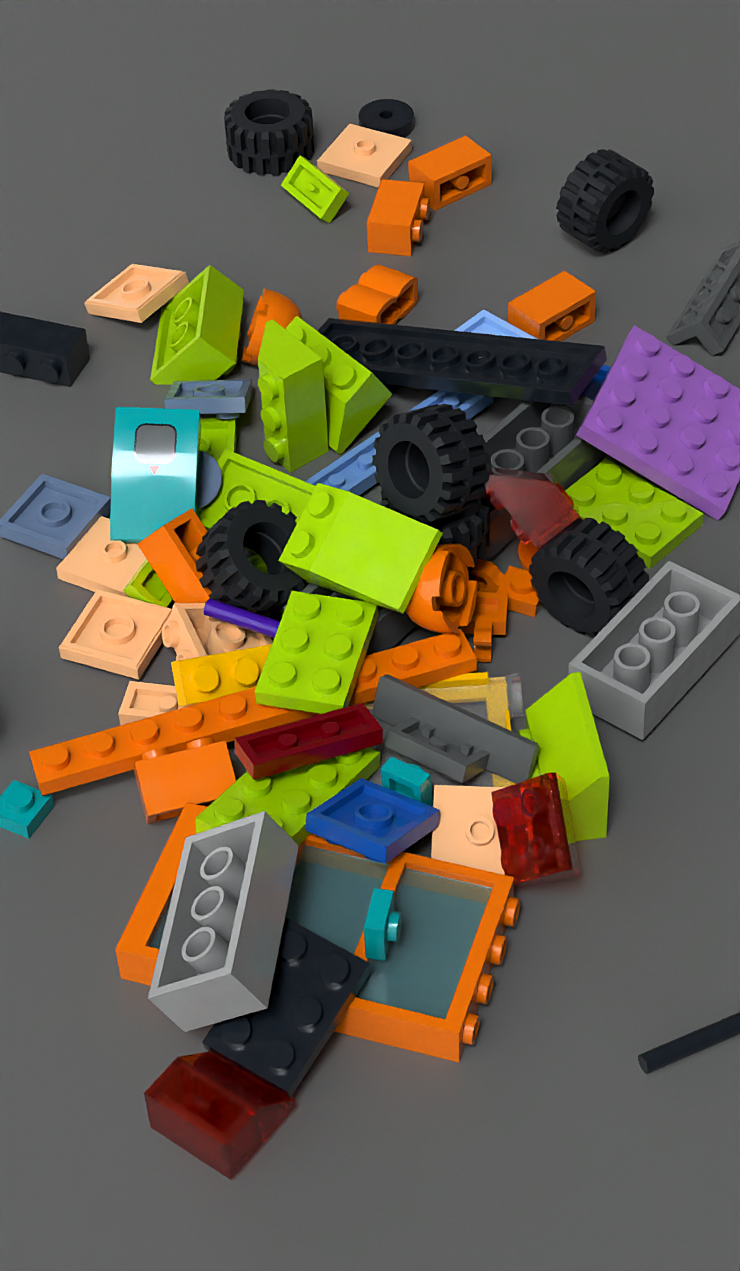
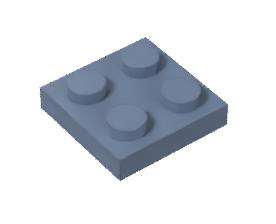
[164,379,253,419]
[0,473,111,559]

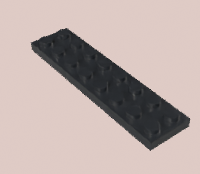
[318,318,607,406]

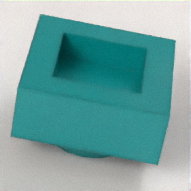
[381,756,433,806]
[0,780,54,839]
[364,888,402,961]

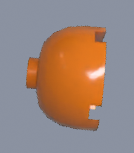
[241,288,302,367]
[405,544,477,634]

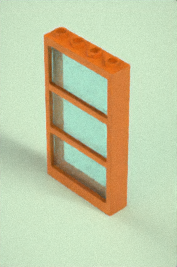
[115,802,521,1063]

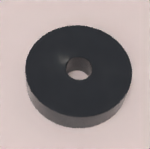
[358,99,414,138]

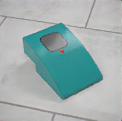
[110,407,201,543]

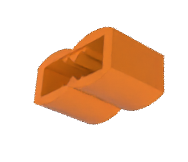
[336,265,418,325]

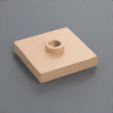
[317,124,412,188]
[84,264,189,323]
[56,516,146,598]
[59,589,172,680]
[431,785,529,885]

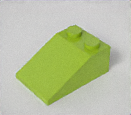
[278,483,443,614]

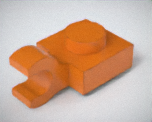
[471,559,542,617]
[462,592,508,662]

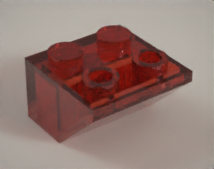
[485,467,580,549]
[491,772,582,887]
[144,1051,296,1180]

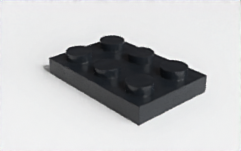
[202,917,372,1098]

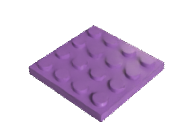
[576,325,740,521]

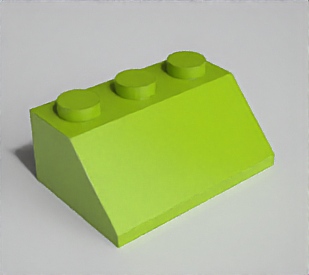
[150,265,244,385]
[286,316,392,455]
[258,319,329,473]
[518,672,610,845]

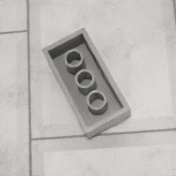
[568,561,740,740]
[148,811,299,1032]

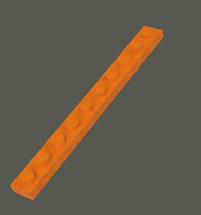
[29,629,477,796]

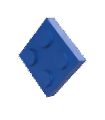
[305,778,440,864]

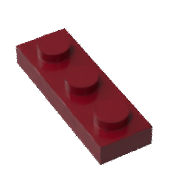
[235,703,383,780]

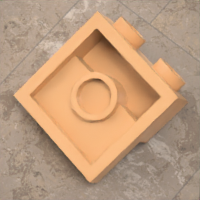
[162,603,273,661]

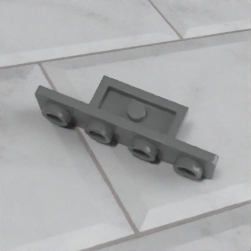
[372,674,539,787]

